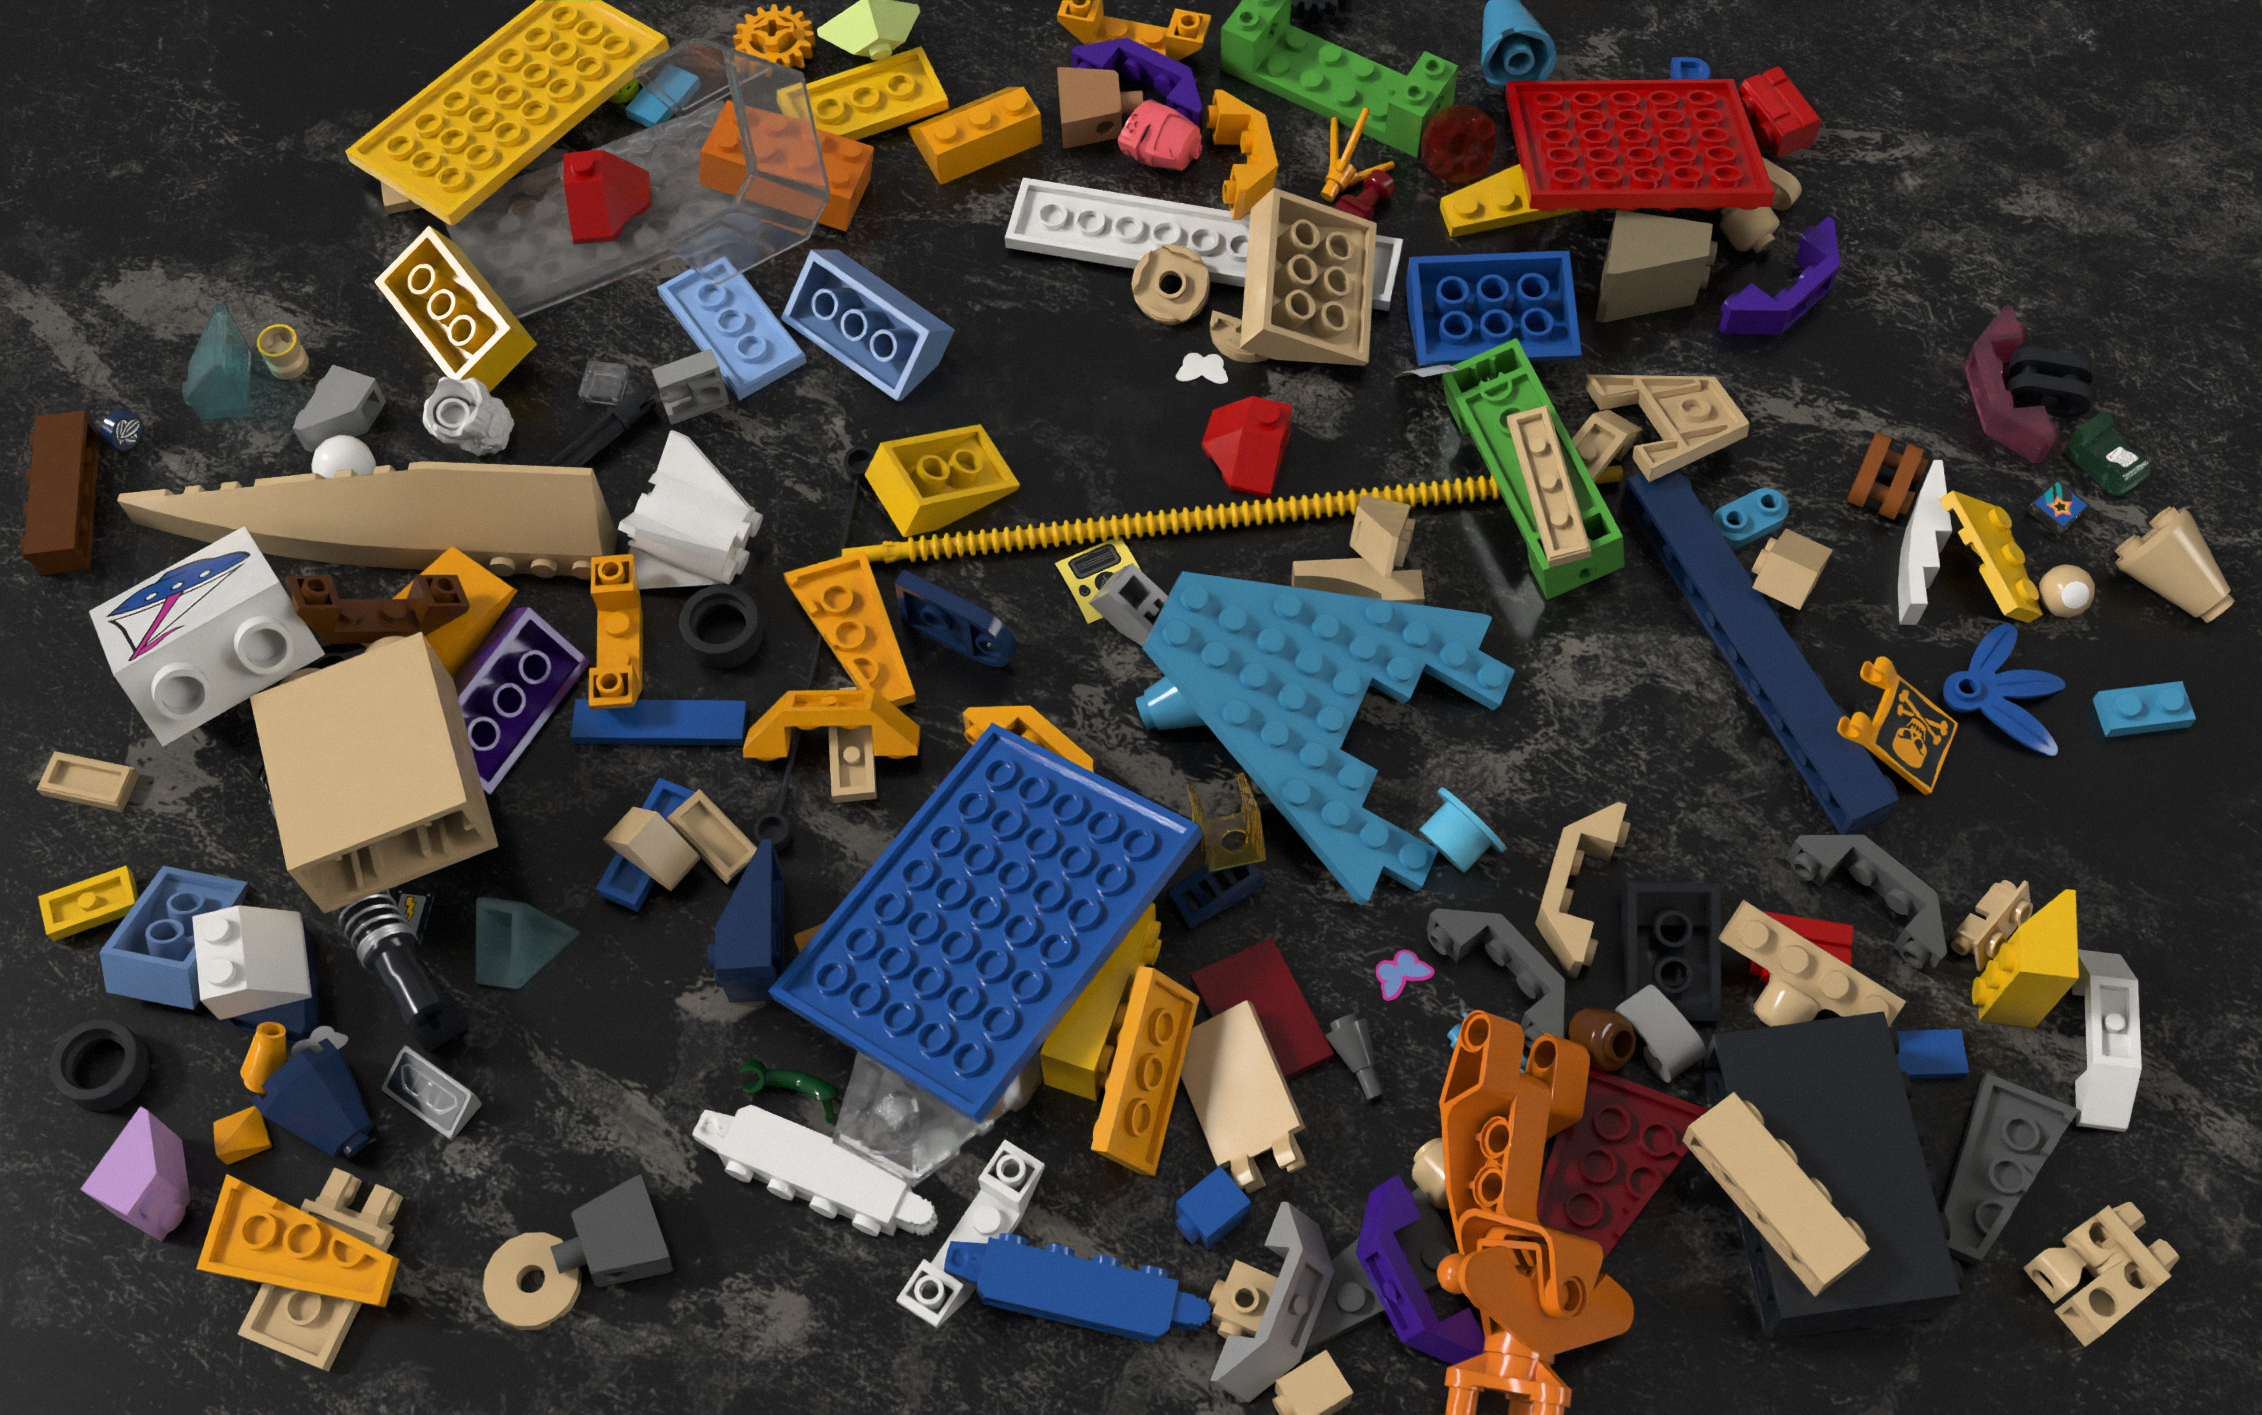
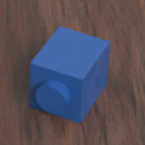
[1175,1166,1251,1251]

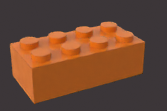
[699,100,874,231]

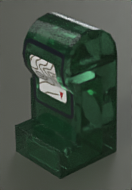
[2064,411,2151,496]

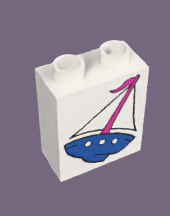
[89,526,325,746]

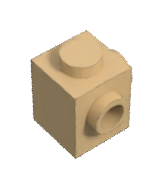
[1208,1259,1278,1339]

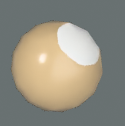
[2039,564,2095,618]

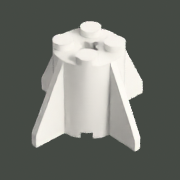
[618,430,763,589]

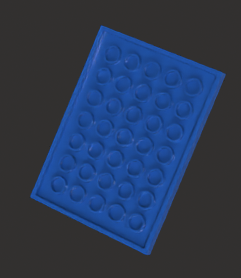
[768,723,1203,1125]

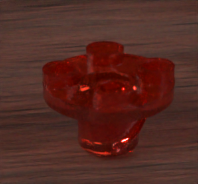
[1421,104,1496,183]

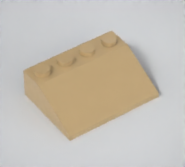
[1240,188,1377,366]

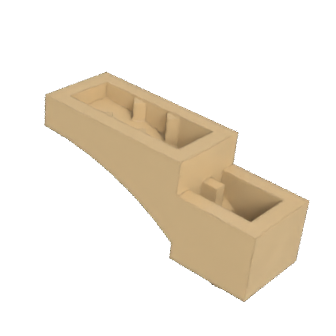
[1291,558,1425,605]

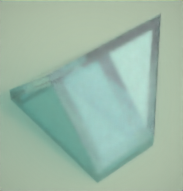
[476,897,581,989]

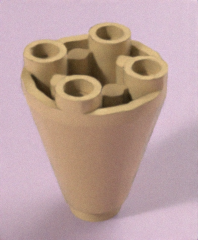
[2115,506,2235,623]

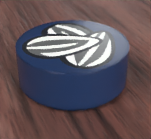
[101,408,143,451]

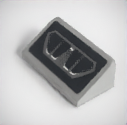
[381,1045,482,1141]

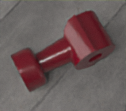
[1334,170,1396,221]

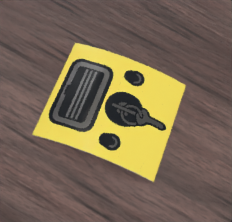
[1055,536,1140,624]

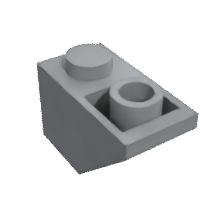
[292,365,386,452]

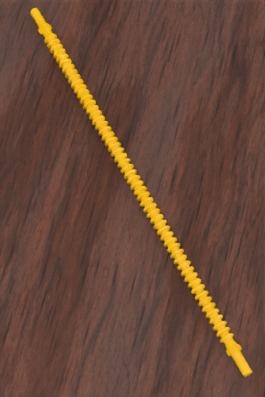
[842,465,1623,564]

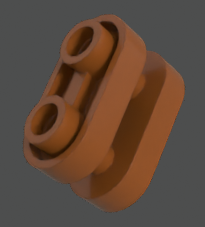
[1846,431,1928,520]

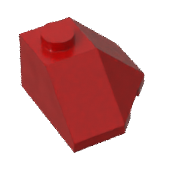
[563,150,651,245]
[1202,396,1292,498]

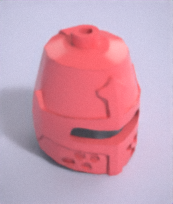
[1118,99,1202,171]

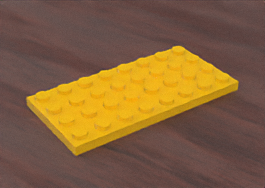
[345,0,670,227]

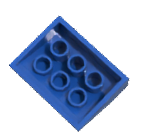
[1405,251,1582,366]

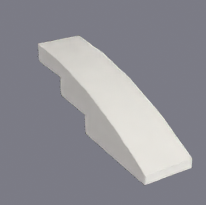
[1898,460,1952,625]

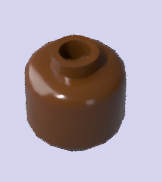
[1566,1007,1636,1072]

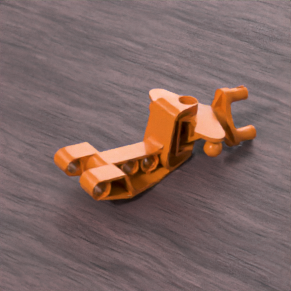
[1437,1010,1634,1415]

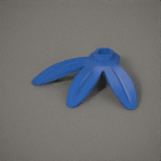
[1943,623,2066,756]

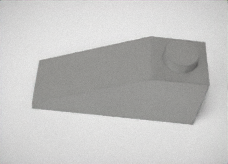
[1089,563,1168,647]

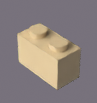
[1751,529,1833,610]

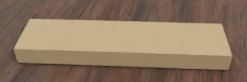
[1506,405,1592,568]

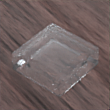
[578,360,629,405]

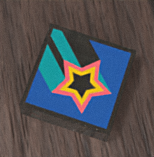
[2026,479,2090,537]

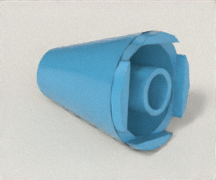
[1481,0,1557,93]

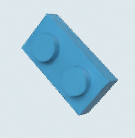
[2093,681,2196,737]

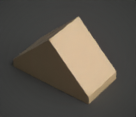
[603,807,700,891]

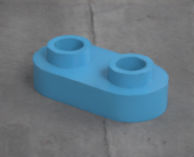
[1713,488,1789,549]

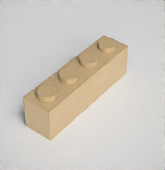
[1682,1092,1870,1297]

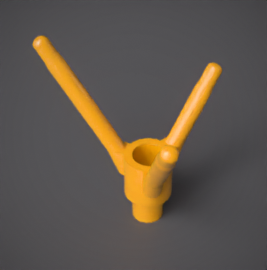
[1320,108,1395,202]

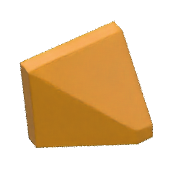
[213,1106,272,1165]

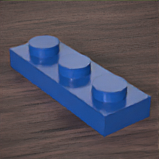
[596,778,695,912]

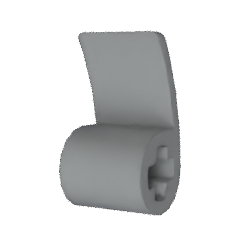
[1615,985,1706,1082]

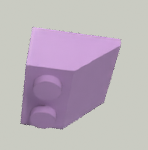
[80,1106,191,1242]

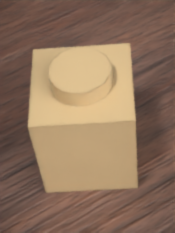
[1272,1350,1353,1415]

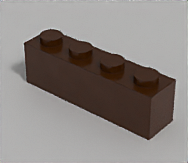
[20,411,100,576]

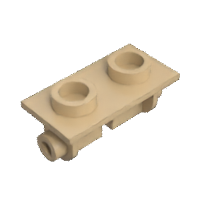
[1951,880,2033,972]

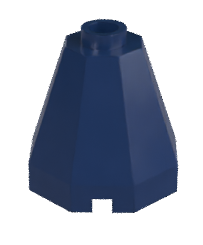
[251,1038,373,1158]

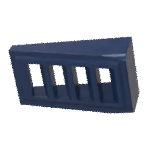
[1165,841,1267,929]

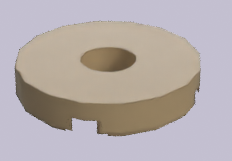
[1131,244,1211,325]
[483,1232,582,1330]

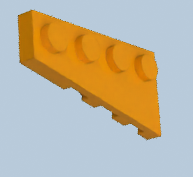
[784,550,916,707]

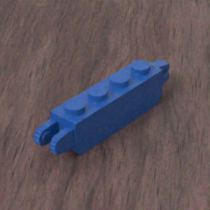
[944,1233,1212,1343]

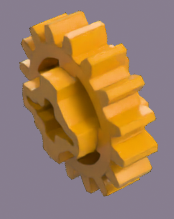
[733,4,816,78]

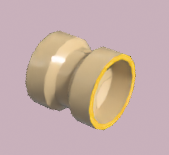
[257,324,309,380]

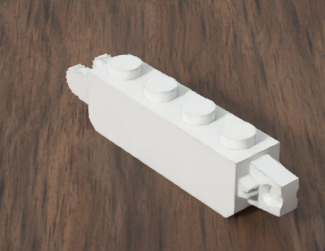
[692,1105,938,1237]

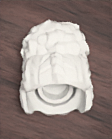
[423,377,515,456]

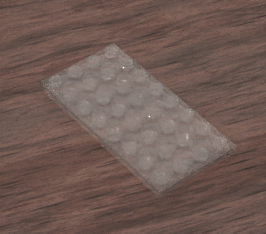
[443,100,782,319]

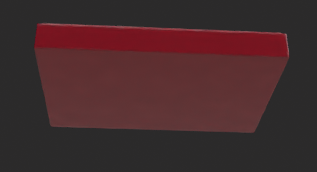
[1191,938,1334,1081]

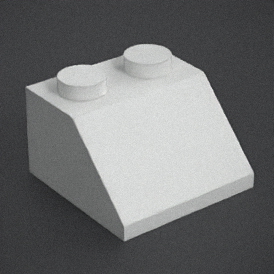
[192,905,312,1020]

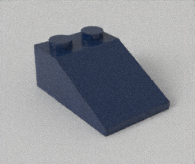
[707,839,784,1003]

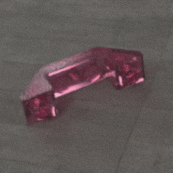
[1964,306,2056,463]

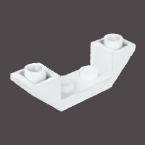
[2072,949,2142,1132]
[896,1140,1045,1328]

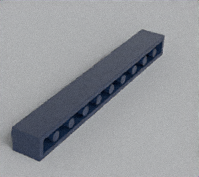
[1622,469,1899,835]

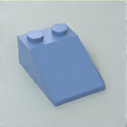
[99,866,249,1010]

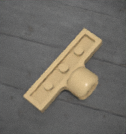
[1719,900,1906,1027]

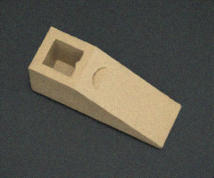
[1350,495,1416,579]

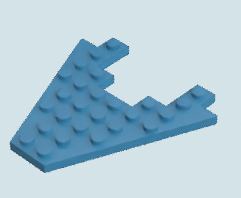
[1142,571,1515,905]

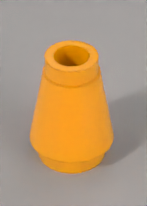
[240,1022,288,1094]

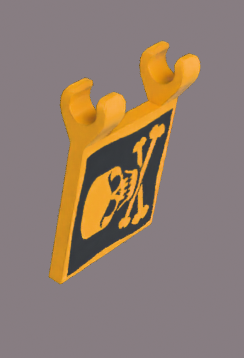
[1837,656,1958,795]

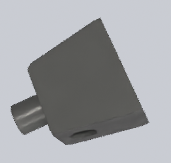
[550,1174,673,1287]

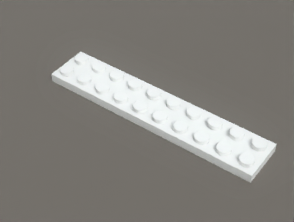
[1005,177,1403,311]

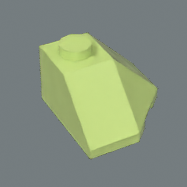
[817,0,920,60]

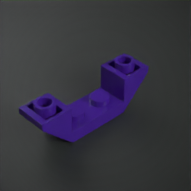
[1071,37,1203,135]
[1718,216,1840,334]
[1356,1175,1485,1365]

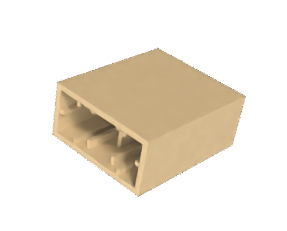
[250,632,498,914]

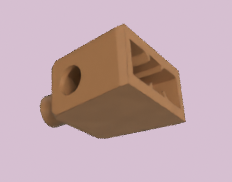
[1057,67,1143,148]

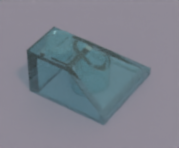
[182,302,251,420]

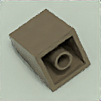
[1595,210,1718,323]

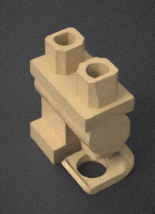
[2023,1202,2179,1347]

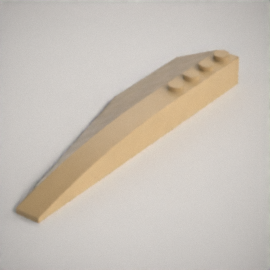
[118,461,618,580]

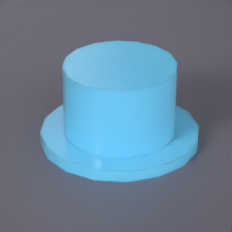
[1419,787,1507,873]

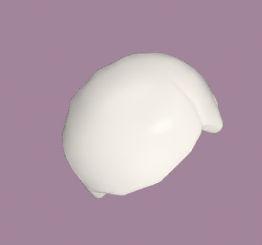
[311,435,376,479]

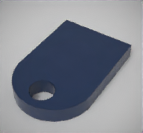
[895,570,1017,667]

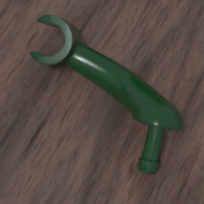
[739,1060,839,1123]

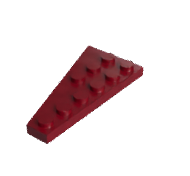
[1521,1067,1709,1275]

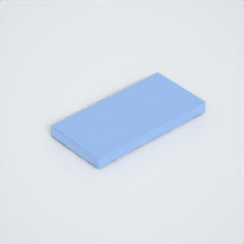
[657,251,807,401]

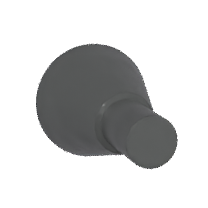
[1325,1013,1385,1101]

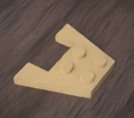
[1585,374,1750,482]

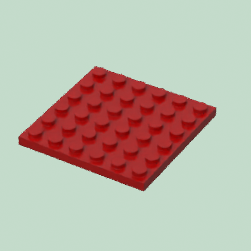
[1505,79,1775,212]

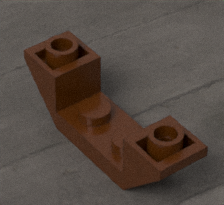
[285,575,470,644]

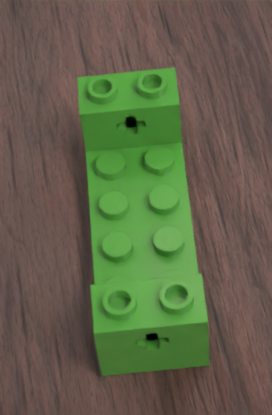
[1220,0,1459,158]
[1441,338,1625,600]

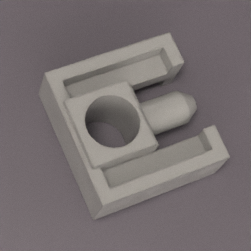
[652,349,730,425]

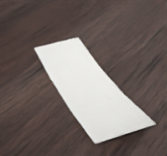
[1395,365,1459,378]

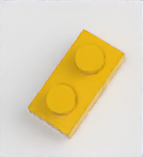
[38,866,139,941]

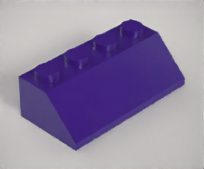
[453,607,591,795]

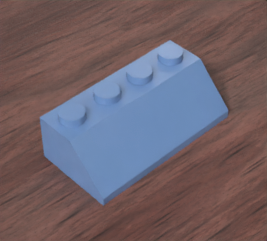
[781,250,955,401]

